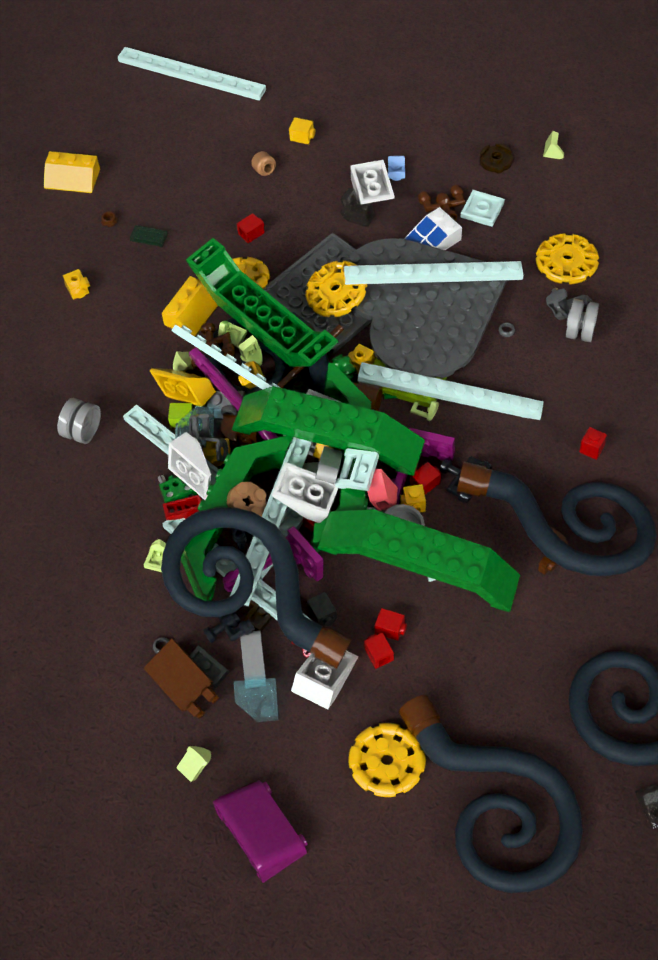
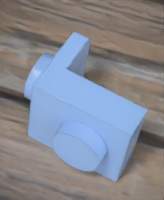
[388,156,405,181]

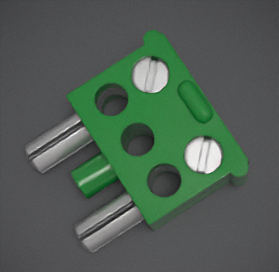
[158,475,198,503]

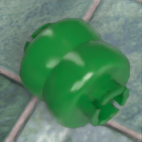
[332,354,356,380]

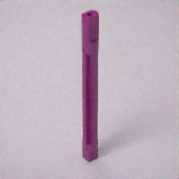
[189,347,278,441]

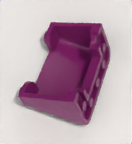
[213,780,308,883]

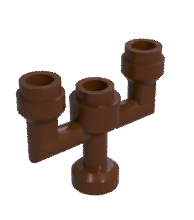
[418,185,466,220]
[191,323,235,371]

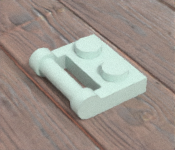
[335,448,379,491]

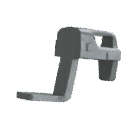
[546,288,593,320]
[188,414,228,461]

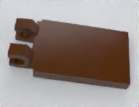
[144,639,220,719]

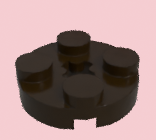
[480,144,513,173]

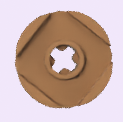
[227,482,266,516]

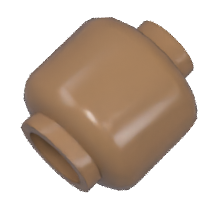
[251,151,276,176]

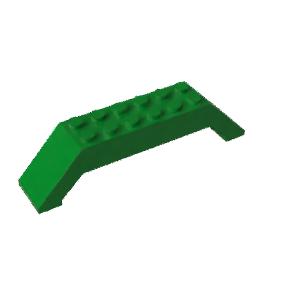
[186,238,338,367]
[311,363,374,553]
[232,386,425,476]
[181,436,293,601]
[317,509,520,612]

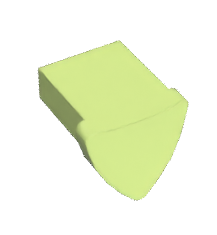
[543,131,564,159]
[218,321,247,347]
[238,335,263,366]
[173,351,193,372]
[410,401,439,421]
[144,539,166,572]
[177,746,211,782]

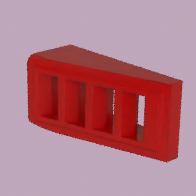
[163,495,201,520]

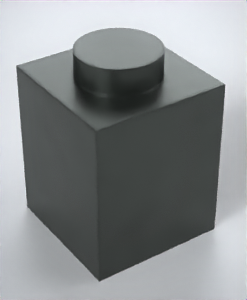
[307,592,337,627]

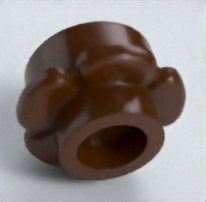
[101,211,118,227]

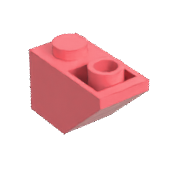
[367,469,398,511]

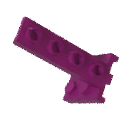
[392,428,455,505]
[223,526,323,592]

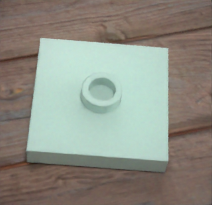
[460,190,505,227]

